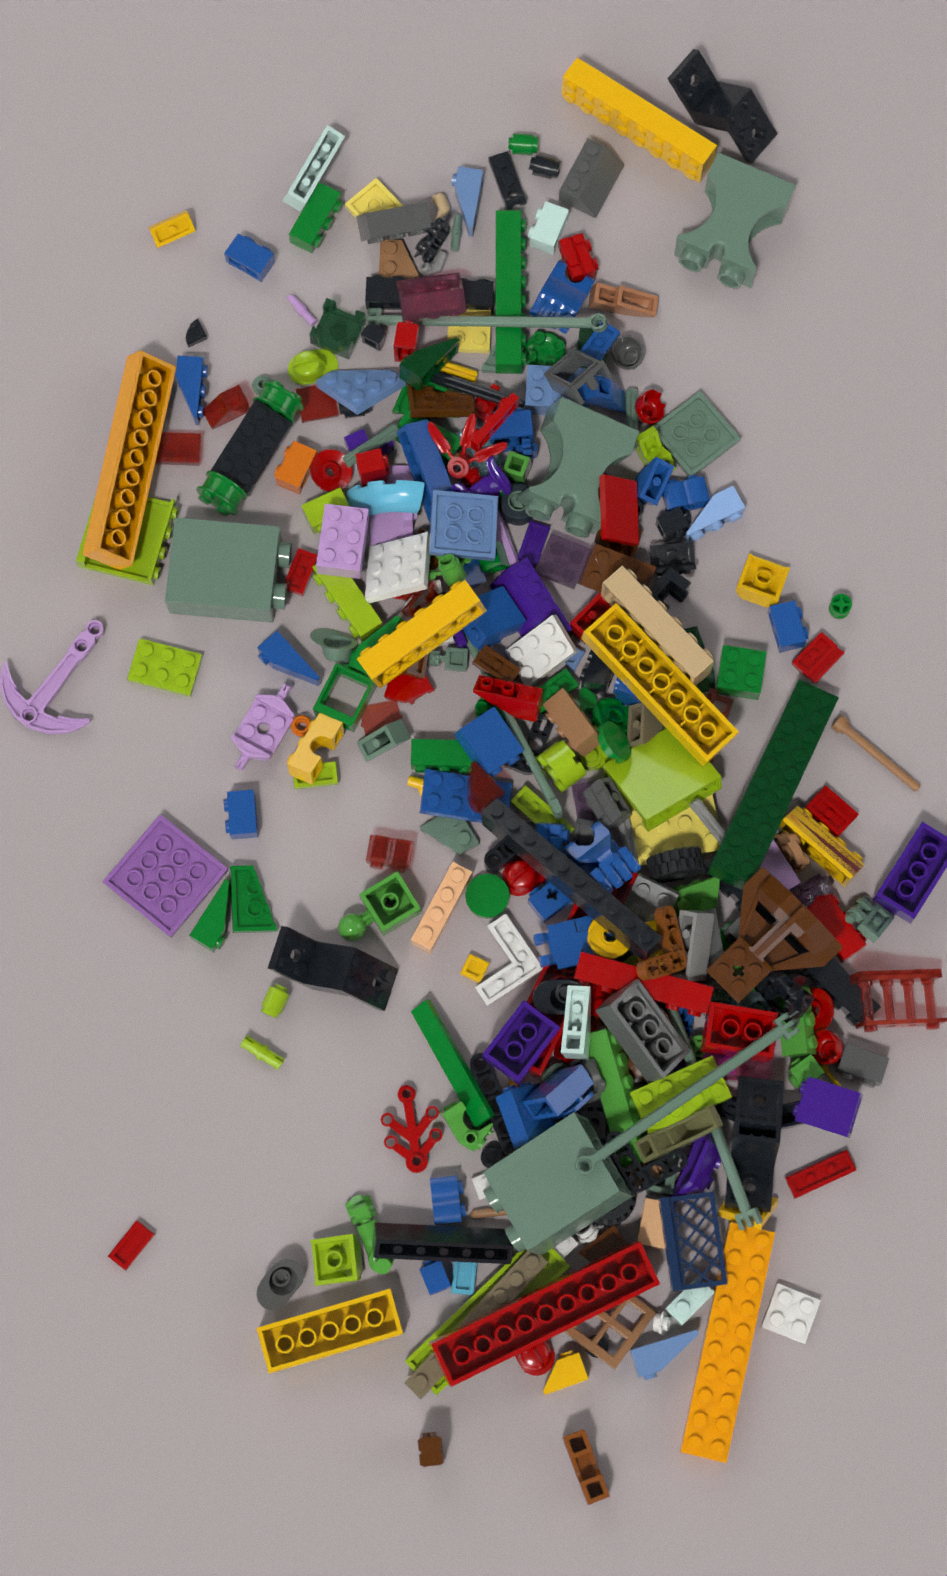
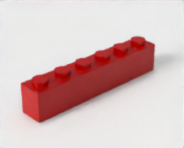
[574,952,714,1017]

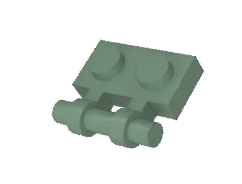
[845,896,895,943]

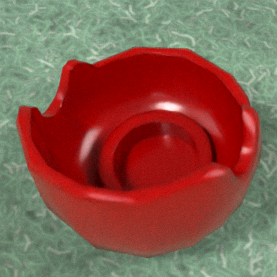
[634,389,666,425]
[812,1029,844,1066]

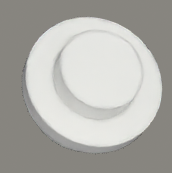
[577,1223,599,1243]

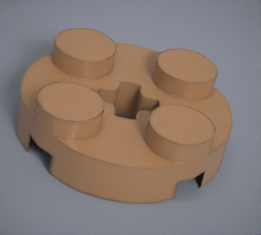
[774,830,810,874]

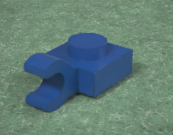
[515,438,537,461]

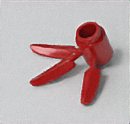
[427,413,507,478]

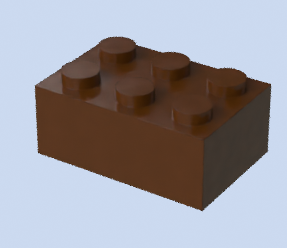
[577,543,656,593]

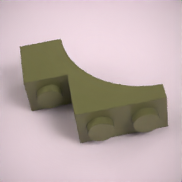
[634,1104,723,1163]

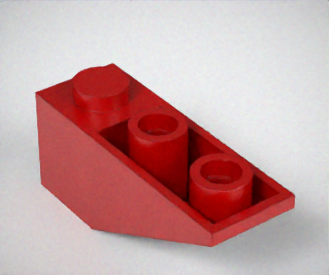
[473,675,543,722]

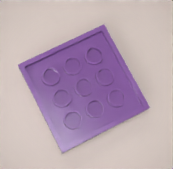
[102,814,229,938]

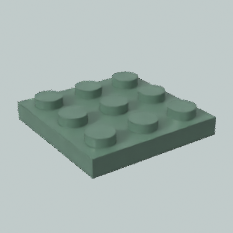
[653,391,741,476]

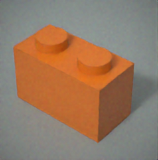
[274,441,317,495]

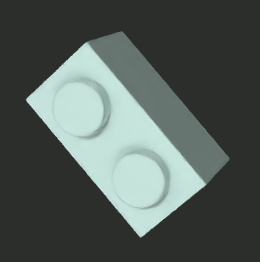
[528,201,569,255]
[664,1276,715,1326]

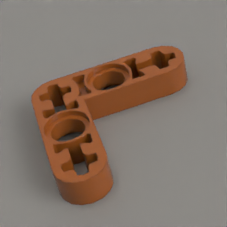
[636,905,687,981]

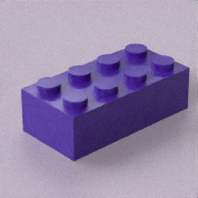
[873,821,947,924]

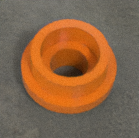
[291,715,311,737]

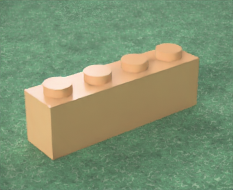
[411,862,472,954]

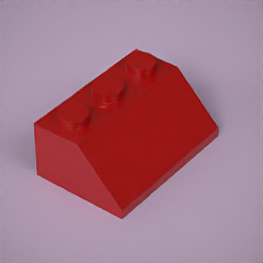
[701,1002,778,1062]

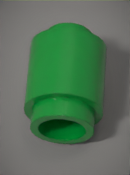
[508,133,538,155]

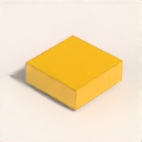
[460,954,490,984]

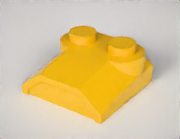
[735,553,790,608]

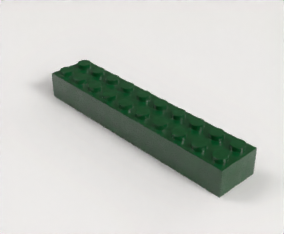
[707,679,839,890]

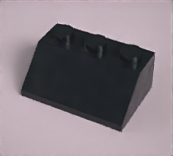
[579,649,615,697]

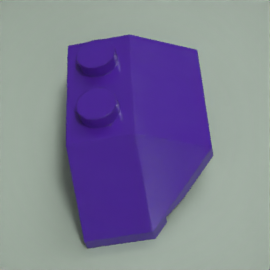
[671,1133,721,1204]

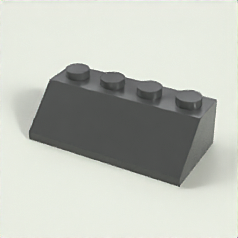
[595,979,690,1083]

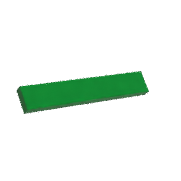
[411,999,495,1128]

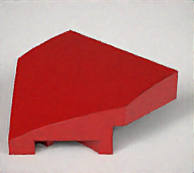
[384,673,435,705]

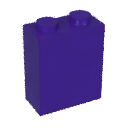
[793,1076,863,1138]

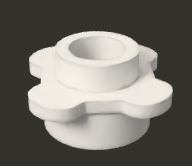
[653,1311,671,1336]

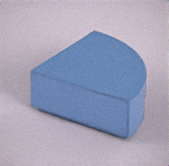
[565,647,585,672]

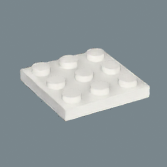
[365,532,430,603]

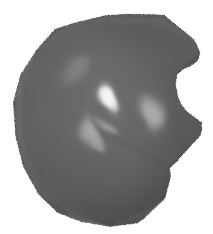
[611,335,645,370]

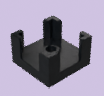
[650,567,691,612]

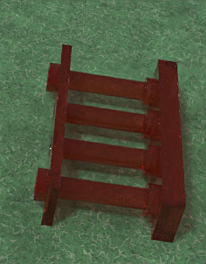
[850,969,947,1032]

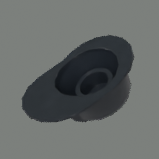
[532,979,582,1015]

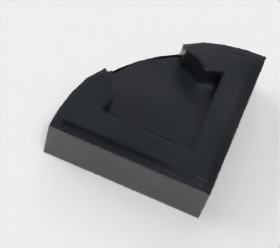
[186,319,207,348]

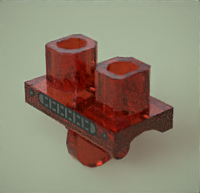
[400,581,438,618]

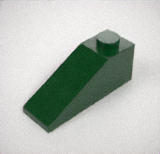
[399,337,460,391]

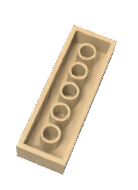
[601,566,714,686]

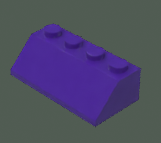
[490,558,572,638]

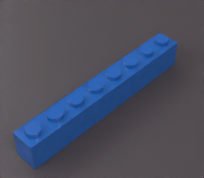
[397,419,486,589]

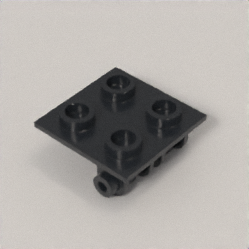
[413,214,450,263]

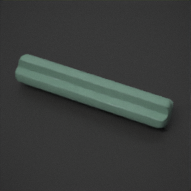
[626,388,638,450]
[343,424,399,467]

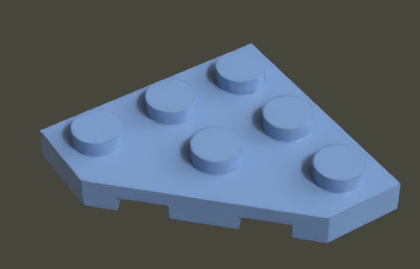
[316,370,406,415]

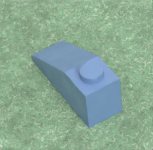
[451,166,483,237]
[630,1330,699,1381]

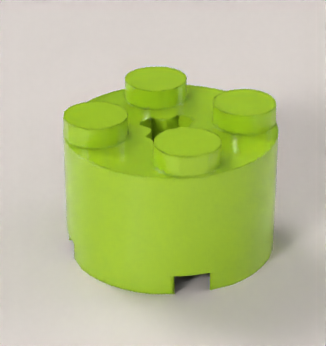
[536,740,587,793]

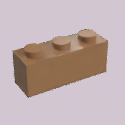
[543,688,600,757]

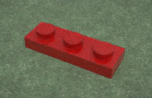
[470,392,519,453]

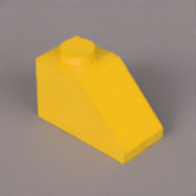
[543,1350,588,1395]

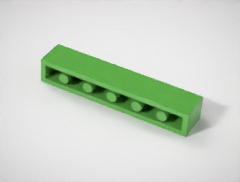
[589,1028,647,1167]

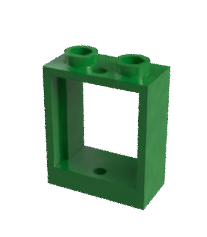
[313,663,377,732]

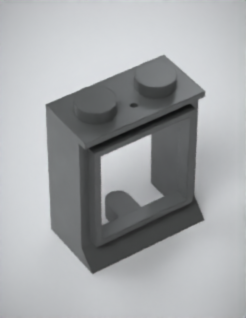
[544,346,612,405]

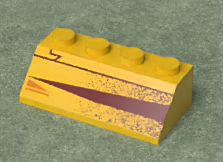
[778,806,865,888]

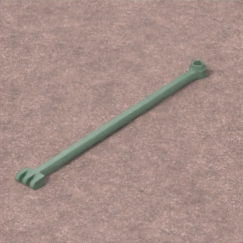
[366,308,608,333]
[461,630,563,820]
[664,1004,762,1231]
[575,1012,800,1175]

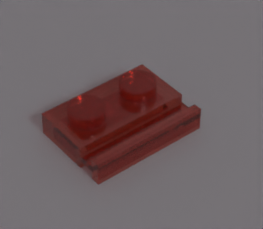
[156,432,201,466]

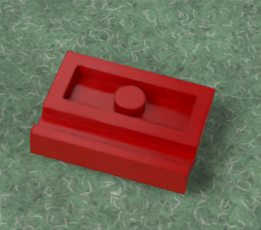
[791,632,845,685]
[805,785,859,837]

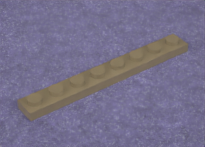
[404,1251,548,1399]

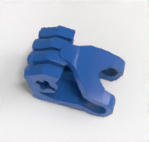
[529,260,595,334]
[564,821,641,893]

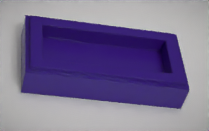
[517,521,550,568]

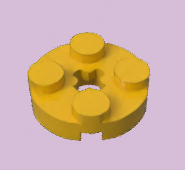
[587,920,629,960]

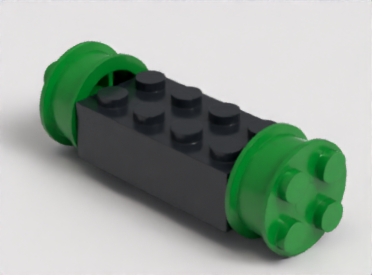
[196,380,304,517]

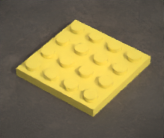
[621,793,720,866]

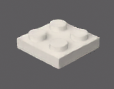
[761,1283,821,1344]

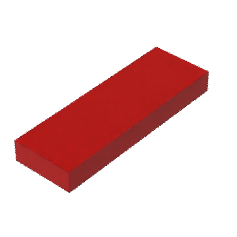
[785,1150,856,1199]

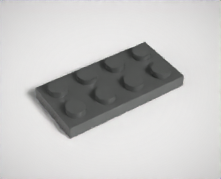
[615,873,680,963]

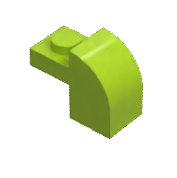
[635,426,676,472]

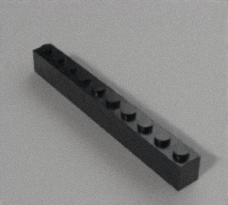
[481,798,663,960]
[703,852,881,1028]

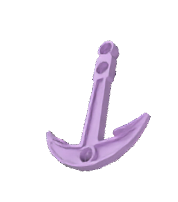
[0,620,104,735]

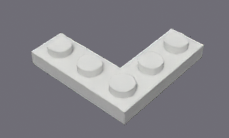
[475,914,543,1007]

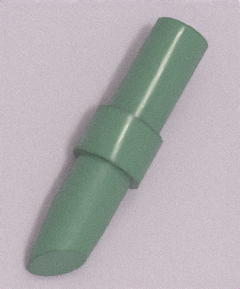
[450,213,462,252]

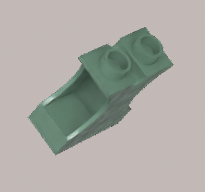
[674,152,796,289]
[515,397,639,538]

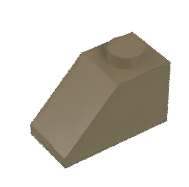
[627,702,662,748]

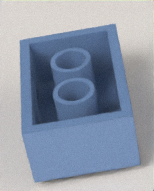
[525,365,590,416]

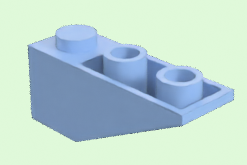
[685,486,745,541]

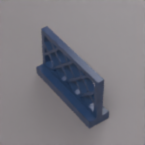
[658,1192,727,1292]

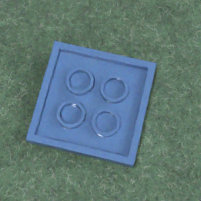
[429,490,498,561]

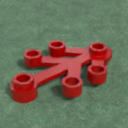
[380,1085,443,1173]

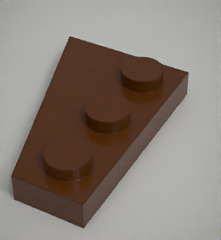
[406,383,475,418]

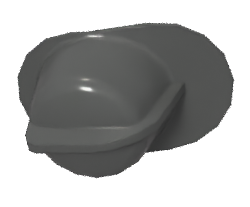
[256,1259,304,1310]

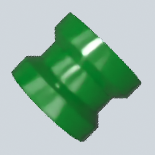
[828,594,852,619]

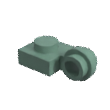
[427,647,468,672]

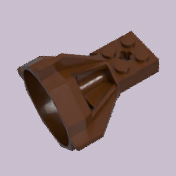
[706,867,842,1003]

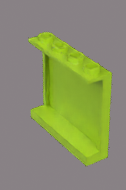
[76,495,179,586]
[603,727,722,832]

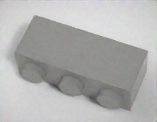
[671,910,715,981]

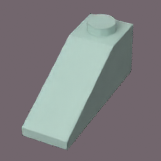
[561,985,591,1060]

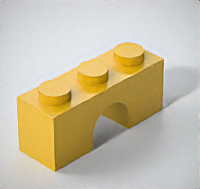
[287,713,345,785]

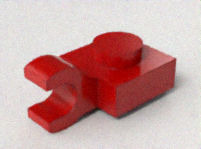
[474,383,501,423]

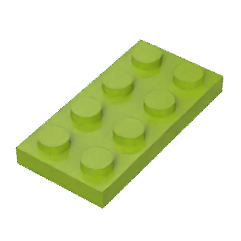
[629,1056,732,1134]

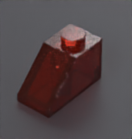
[204,385,250,430]
[467,761,505,816]

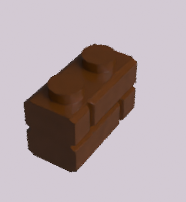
[418,1432,444,1467]

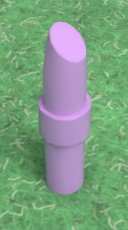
[287,295,317,326]

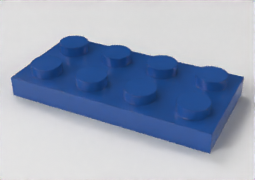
[419,769,512,823]

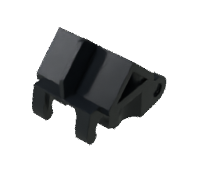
[761,970,815,1030]

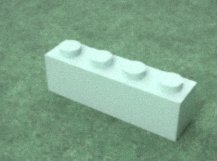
[282,125,345,212]

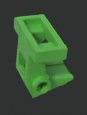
[439,1099,493,1152]

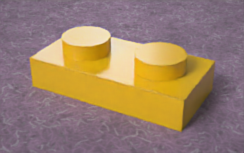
[148,210,196,248]

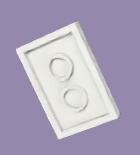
[505,615,578,686]

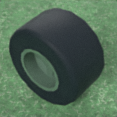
[499,483,533,526]

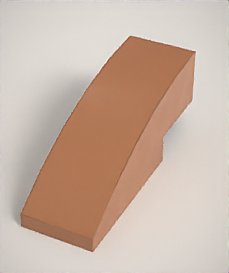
[588,282,659,317]

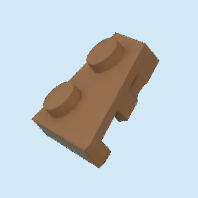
[379,239,419,279]

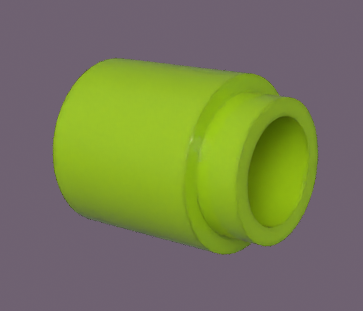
[261,984,290,1019]

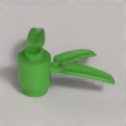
[428,554,472,586]

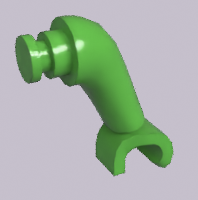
[345,1194,394,1274]

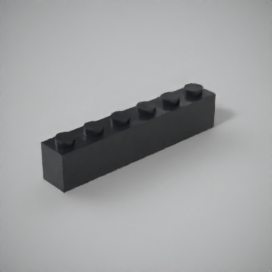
[365,275,494,314]
[372,1222,514,1264]

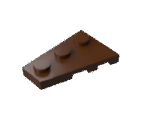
[578,1225,629,1262]

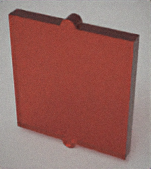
[296,385,339,423]
[361,701,403,737]

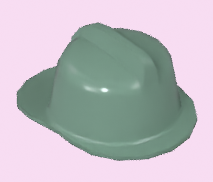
[310,628,358,664]

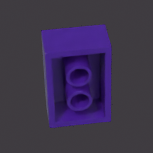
[482,1000,560,1085]

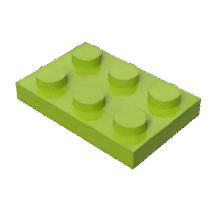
[127,638,203,697]

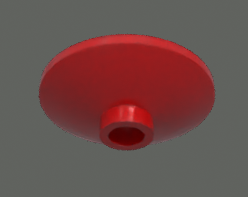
[310,449,353,492]
[810,988,834,1033]

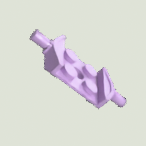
[231,683,295,771]

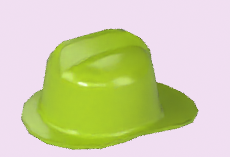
[288,349,338,385]

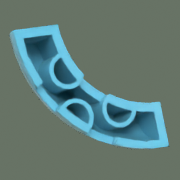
[346,480,424,517]

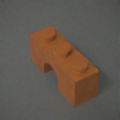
[562,1429,610,1505]

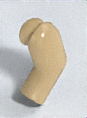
[432,193,451,221]

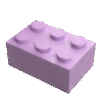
[316,504,369,579]

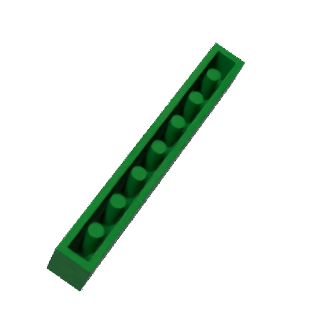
[496,210,526,374]

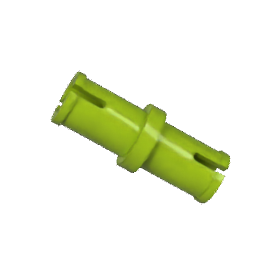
[240,1034,285,1071]

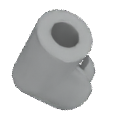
[419,251,448,277]

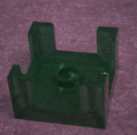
[309,298,366,359]

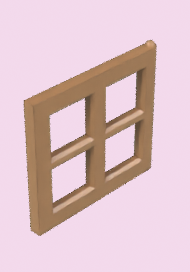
[564,1296,657,1370]

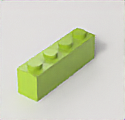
[312,565,383,642]

